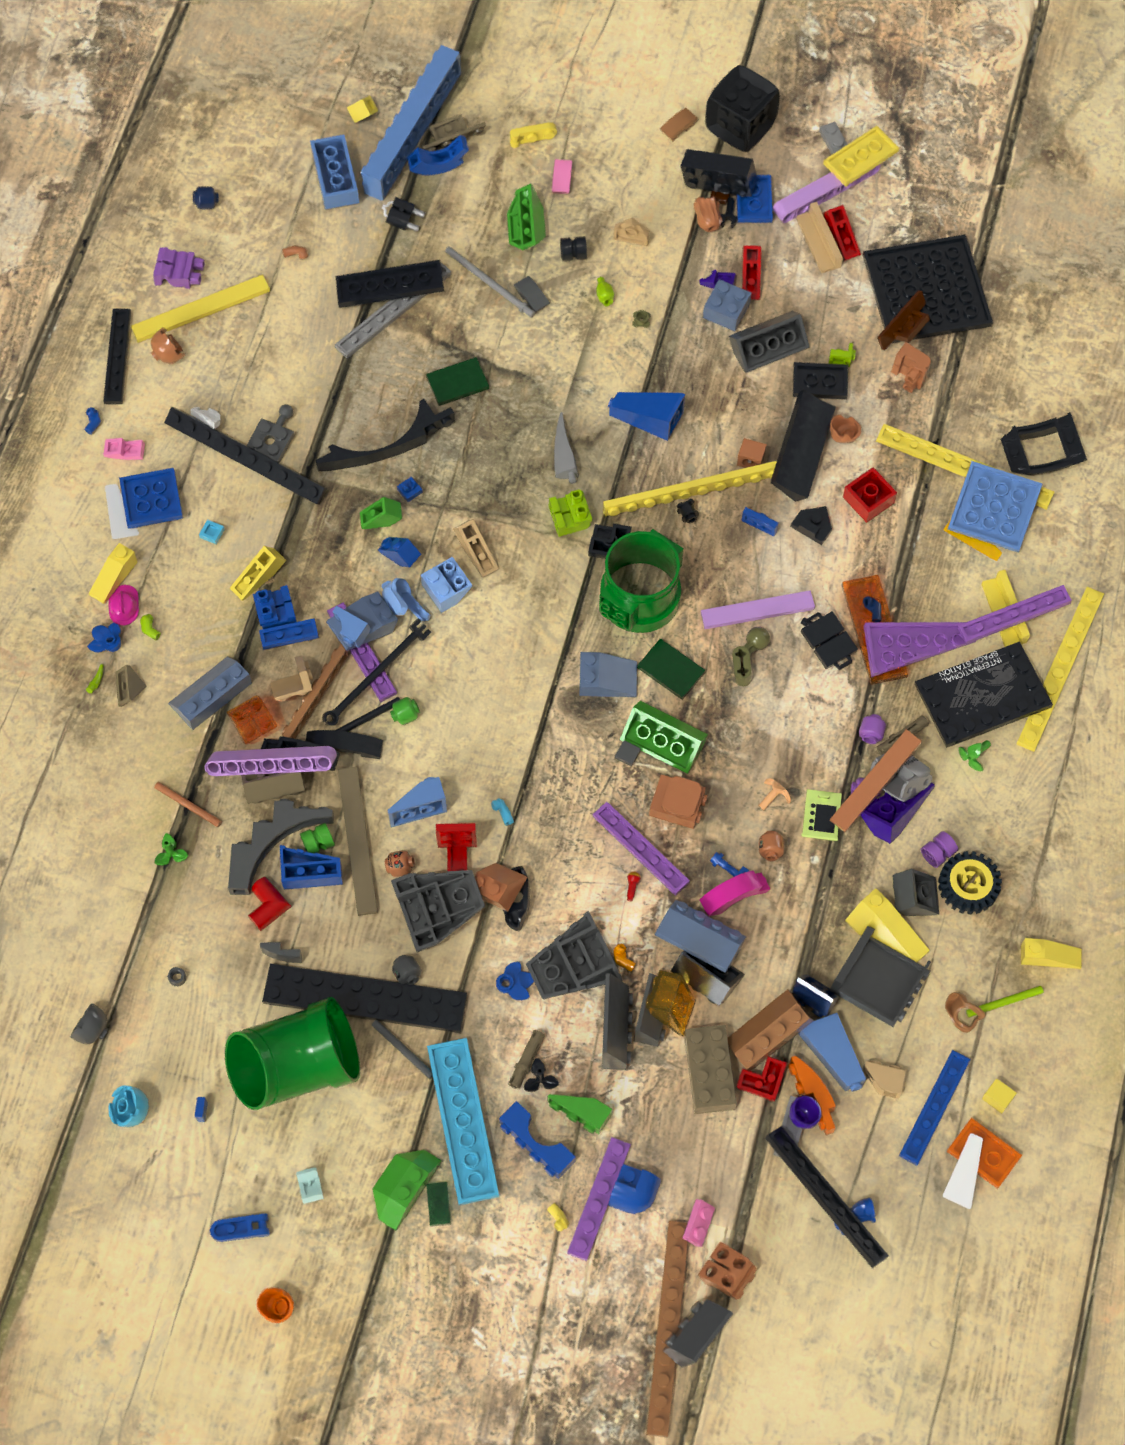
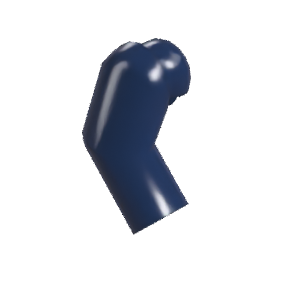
[863,596,881,623]

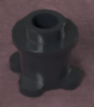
[677,499,699,523]

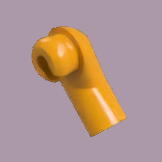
[613,944,636,972]

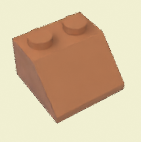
[475,863,527,911]

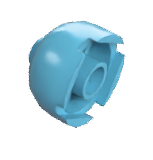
[108,1085,149,1127]

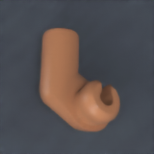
[282,245,308,259]

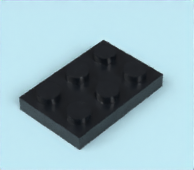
[793,362,848,399]

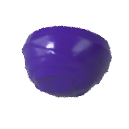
[789,1096,821,1129]

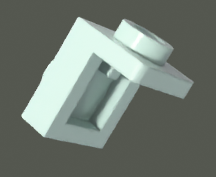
[296,1167,324,1204]

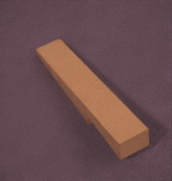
[830,729,922,832]

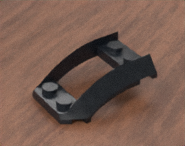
[1000,412,1087,475]

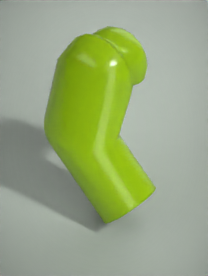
[140,614,161,640]

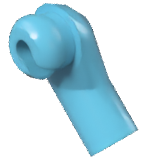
[491,798,514,826]

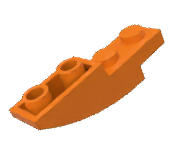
[788,1056,836,1135]

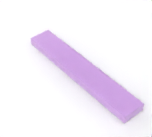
[701,590,815,629]

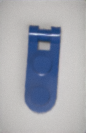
[210,1214,270,1242]

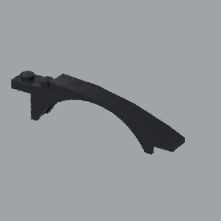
[315,399,455,472]

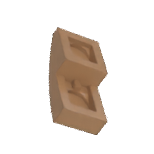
[660,108,698,141]

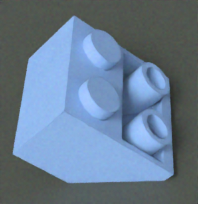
[421,557,472,613]

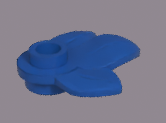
[87,622,121,653]
[496,962,534,1000]

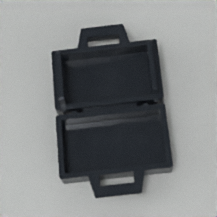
[800,611,858,670]

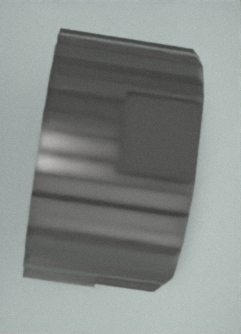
[167,967,186,987]

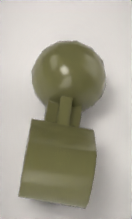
[732,627,770,686]

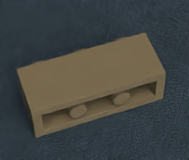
[241,772,305,804]

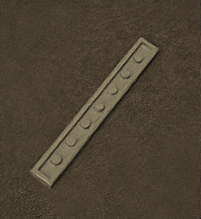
[338,766,378,916]

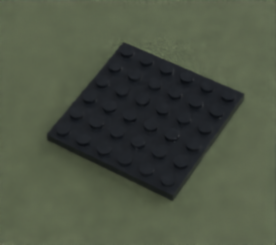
[863,234,993,343]

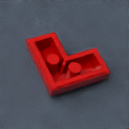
[248,876,291,932]
[736,1056,787,1102]

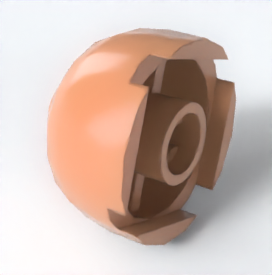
[151,327,185,364]

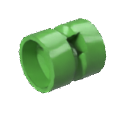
[300,823,335,854]

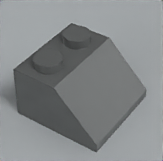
[893,869,939,916]

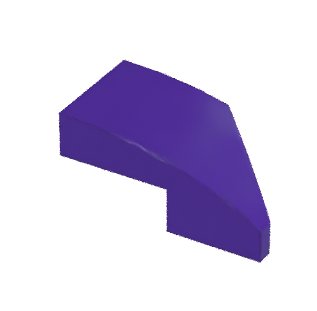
[699,270,737,289]

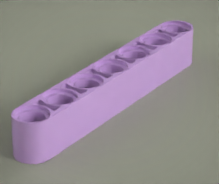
[772,164,880,223]
[205,746,337,776]

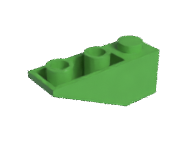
[547,1094,613,1134]

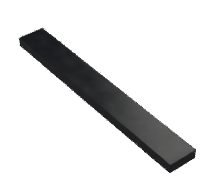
[765,1126,889,1269]

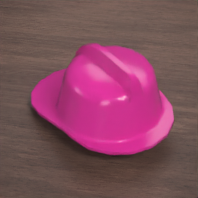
[109,585,139,626]

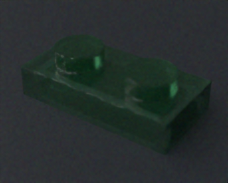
[426,1182,451,1227]

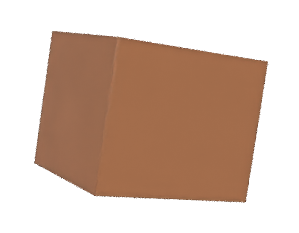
[737,438,767,468]

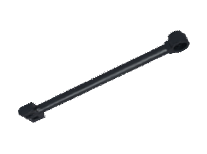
[322,618,431,726]

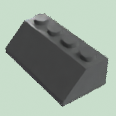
[729,311,810,373]

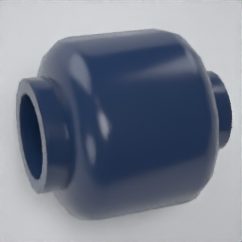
[193,186,219,209]

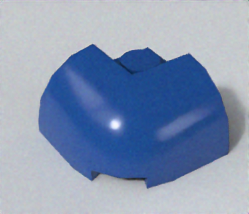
[608,1164,661,1214]

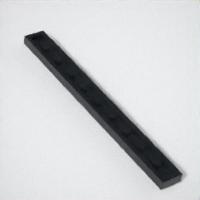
[164,407,327,505]

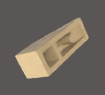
[453,519,499,577]

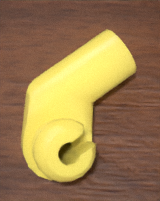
[547,1203,569,1232]

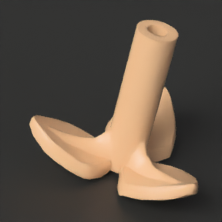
[758,778,791,810]

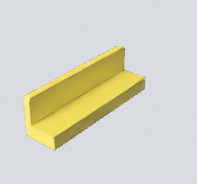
[981,570,1030,647]

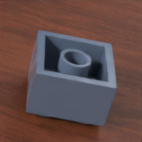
[703,279,751,331]

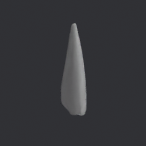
[554,412,578,484]

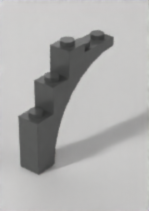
[228,799,334,895]

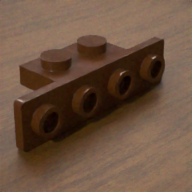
[877,290,930,350]

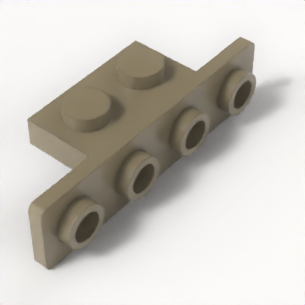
[421,114,486,151]

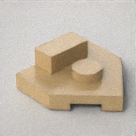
[613,217,649,246]

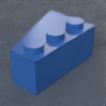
[280,845,343,890]

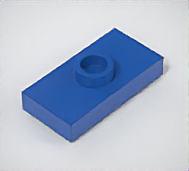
[741,507,779,536]

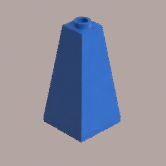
[608,392,685,441]

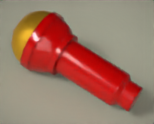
[627,871,641,901]

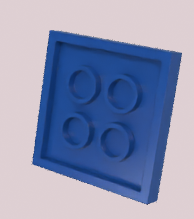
[119,468,183,529]

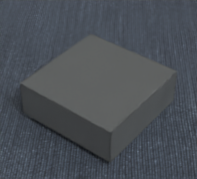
[615,740,641,767]

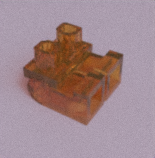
[227,695,278,745]

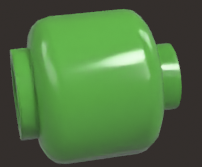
[390,697,420,725]

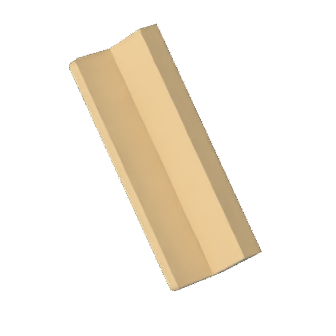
[796,202,843,273]

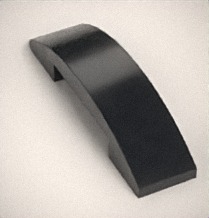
[305,730,383,759]

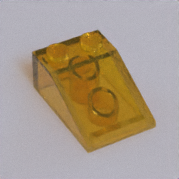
[646,970,696,1036]

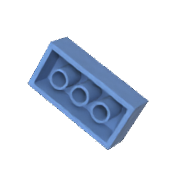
[310,134,359,210]

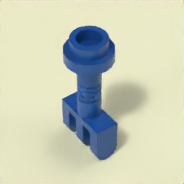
[710,852,749,877]

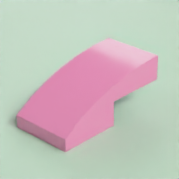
[552,159,572,194]
[103,438,145,460]

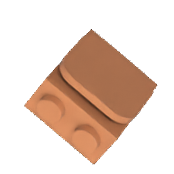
[649,774,708,829]

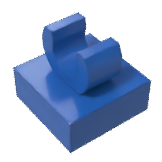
[397,476,423,502]

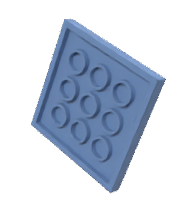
[948,461,1042,553]

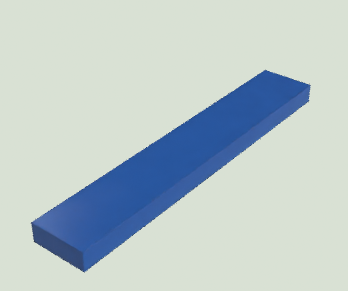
[899,1050,971,1166]

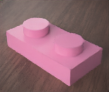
[683,1199,715,1247]

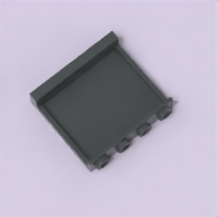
[829,926,931,1027]

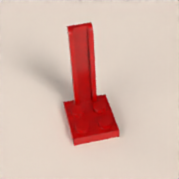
[436,823,477,922]

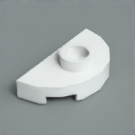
[191,407,221,429]

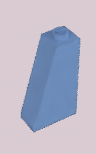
[799,1013,866,1092]

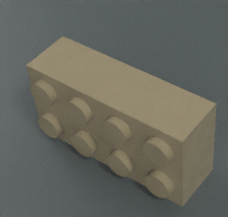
[684,1025,736,1114]

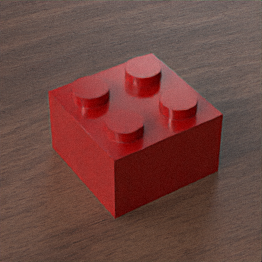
[843,467,897,523]

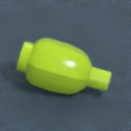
[596,277,614,306]

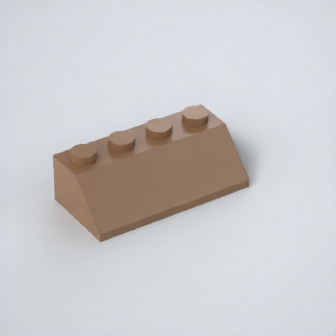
[727,989,814,1071]

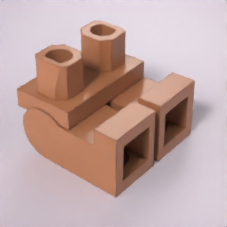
[891,342,931,393]
[698,1242,757,1300]

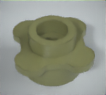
[632,310,651,328]

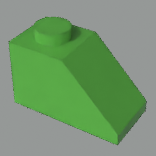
[360,497,402,529]

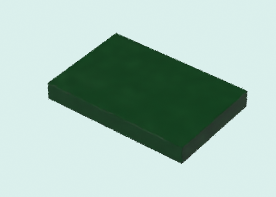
[426,357,489,406]
[637,638,706,700]

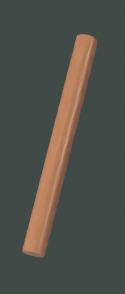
[154,782,222,827]

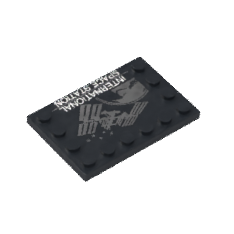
[915,641,1053,748]

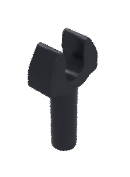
[720,197,737,229]

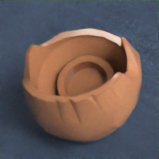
[830,414,861,443]

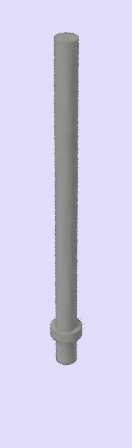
[445,246,535,318]

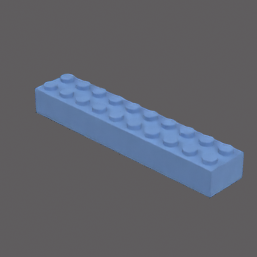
[361,45,461,201]

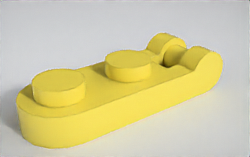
[510,122,557,148]

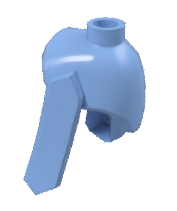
[381,578,430,621]

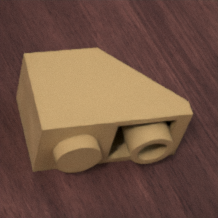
[863,1060,906,1099]

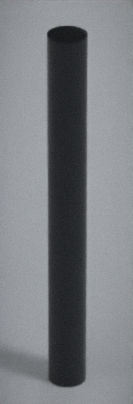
[336,697,400,732]

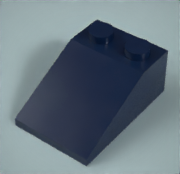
[792,974,840,1018]

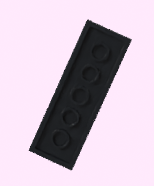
[335,260,444,308]

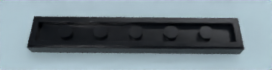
[103,308,131,404]

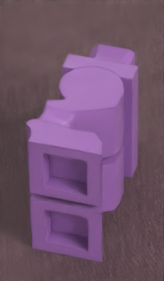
[153,247,205,289]

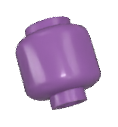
[859,714,886,744]

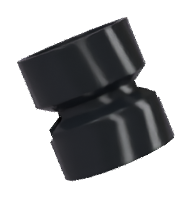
[560,236,587,261]

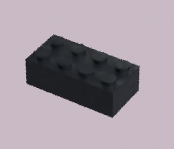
[680,149,758,197]

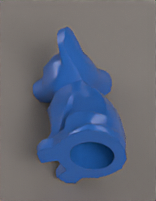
[834,1198,876,1235]

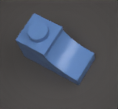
[332,606,371,648]

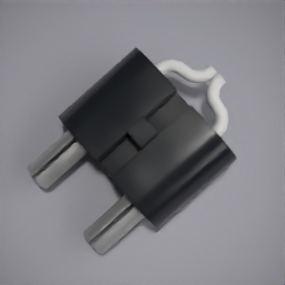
[382,197,425,232]

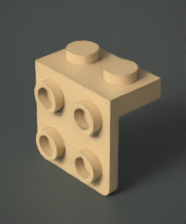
[270,655,313,701]

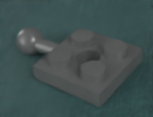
[247,404,295,463]

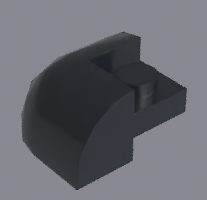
[588,523,632,559]

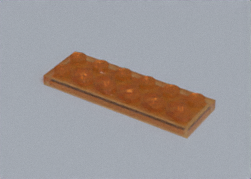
[842,575,908,685]

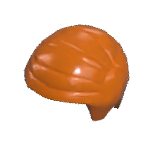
[257,1287,294,1323]

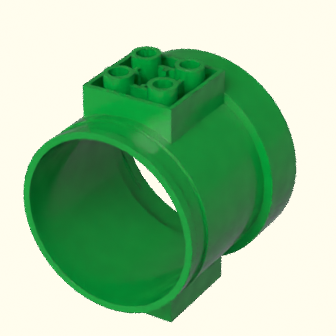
[599,529,684,633]

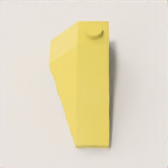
[845,888,930,962]

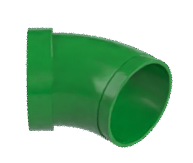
[225,997,360,1110]

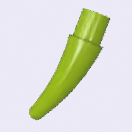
[86,664,104,694]

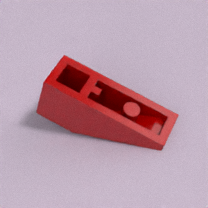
[822,205,861,261]
[742,245,761,300]

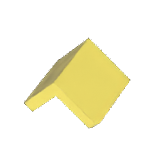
[347,96,378,123]
[982,1079,1017,1114]

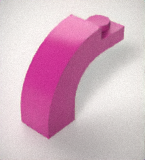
[699,870,770,917]

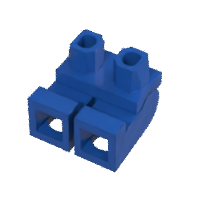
[253,585,297,629]

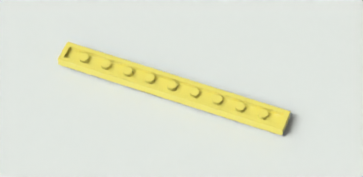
[876,424,1054,510]
[603,461,777,516]
[1017,587,1104,752]

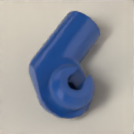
[84,407,101,435]

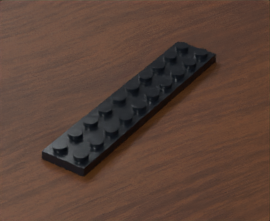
[262,963,467,1033]

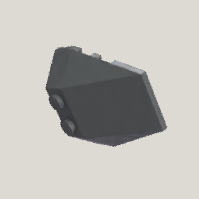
[391,870,485,952]

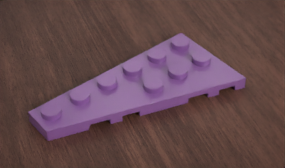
[864,622,976,677]

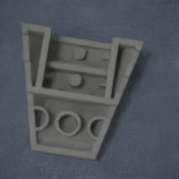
[526,911,623,1000]

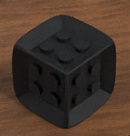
[705,65,780,152]

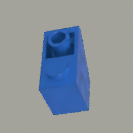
[378,537,421,567]

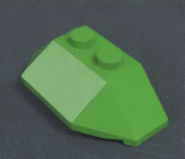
[507,184,546,250]
[373,1150,442,1231]

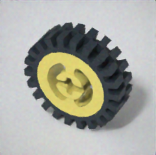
[938,851,1002,915]

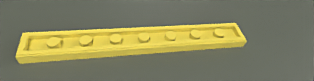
[131,275,270,343]

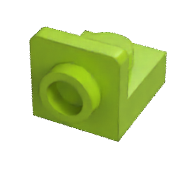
[828,343,856,367]

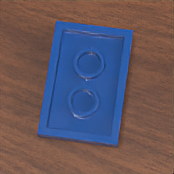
[736,175,773,223]

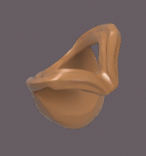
[945,992,985,1033]

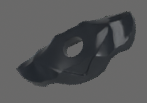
[503,866,530,931]

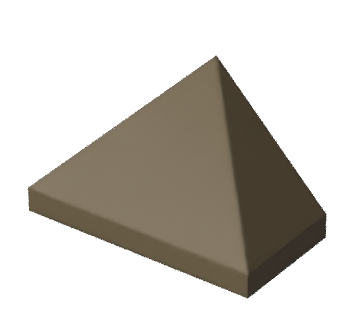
[115,665,147,707]

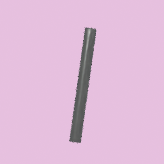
[372,1019,433,1079]

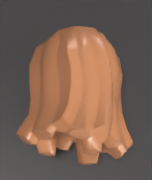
[694,196,722,232]

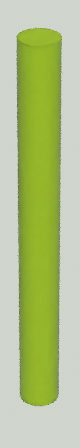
[966,986,1044,1017]

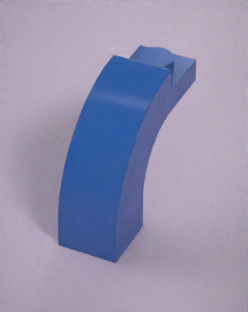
[407,135,469,175]

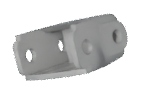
[870,753,932,802]

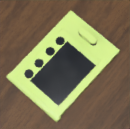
[801,789,842,841]

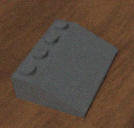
[602,973,633,1070]

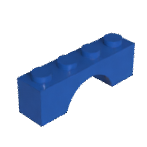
[499,1101,576,1179]

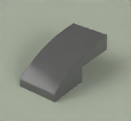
[514,276,550,313]
[260,942,302,963]

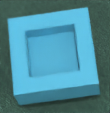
[199,520,225,544]

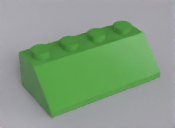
[620,701,708,774]

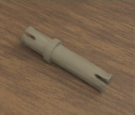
[877,715,929,755]
[508,1030,545,1090]

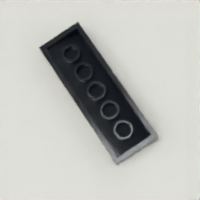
[770,390,836,502]

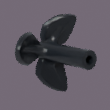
[524,1058,559,1092]

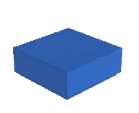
[194,1097,208,1122]

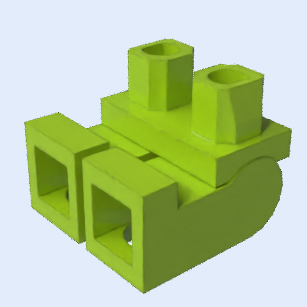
[549,489,592,537]

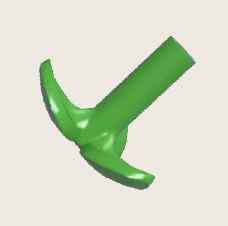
[958,740,991,771]
[154,833,188,866]

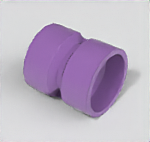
[920,831,958,868]

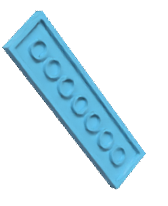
[427,1038,499,1206]

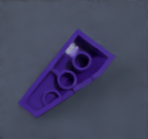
[861,783,935,844]

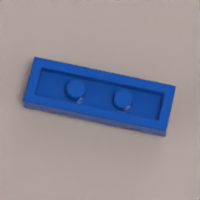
[259,618,319,650]

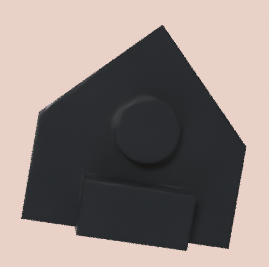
[790,506,832,545]

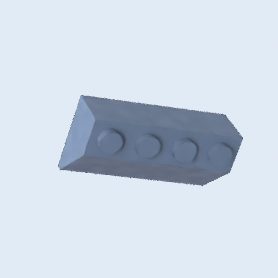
[168,656,252,730]
[655,900,746,972]

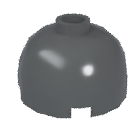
[70,1003,108,1044]

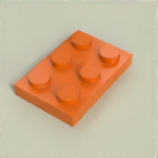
[947,1118,1022,1189]

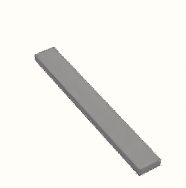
[335,263,452,359]

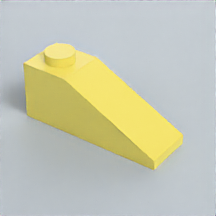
[89,543,137,604]
[230,546,286,601]
[1021,938,1081,969]

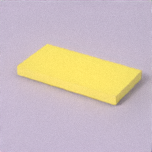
[823,126,899,187]

